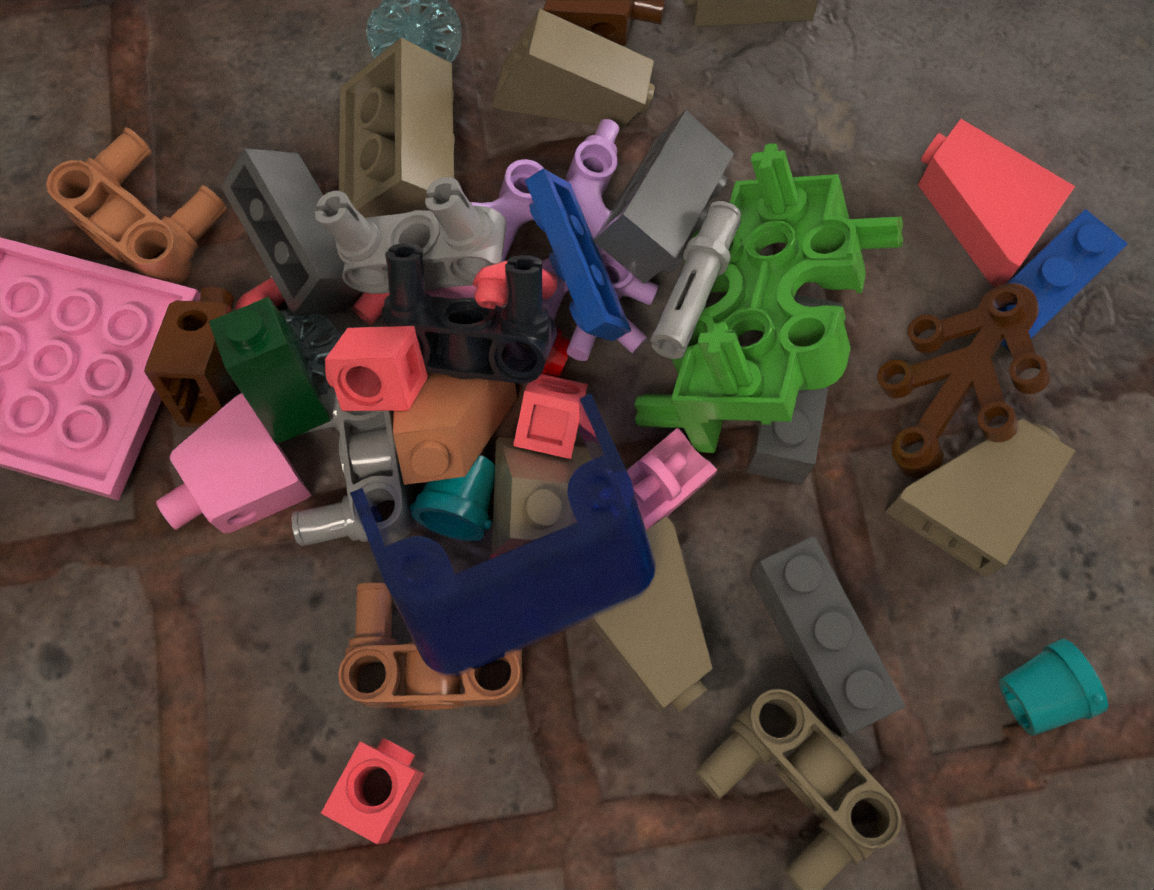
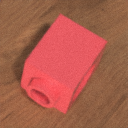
[325,326,428,411]
[513,374,588,459]
[321,737,424,844]

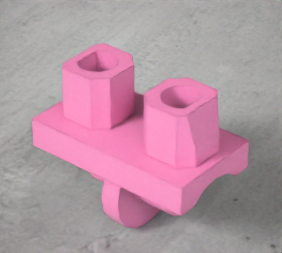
[598,428,717,539]

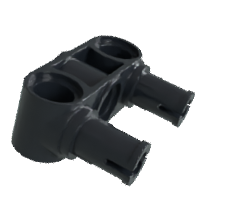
[382,243,558,383]

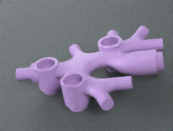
[471,119,659,361]

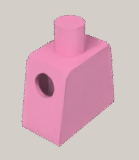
[156,393,312,534]

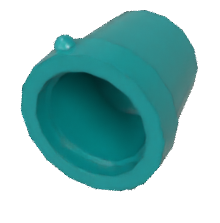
[410,455,495,541]
[999,638,1109,736]

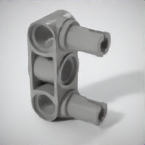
[315,177,507,294]
[291,387,416,546]

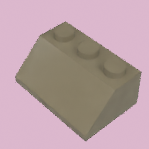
[339,37,455,218]

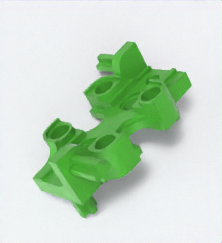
[634,143,903,453]

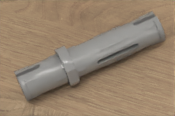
[650,201,741,359]

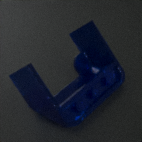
[350,394,656,676]

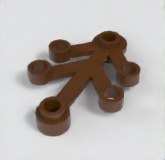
[877,283,1050,478]

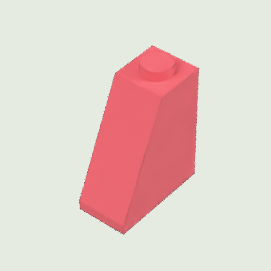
[918,119,1075,287]

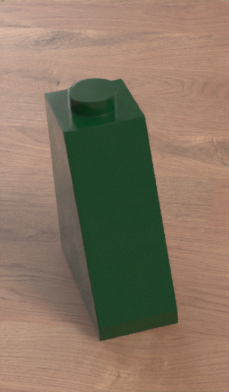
[208,297,331,444]

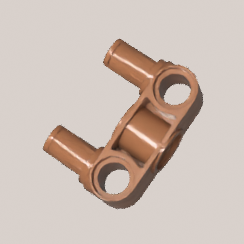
[46,127,228,285]
[338,580,524,710]

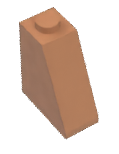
[393,372,517,485]

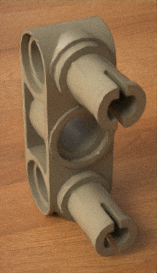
[694,689,901,890]

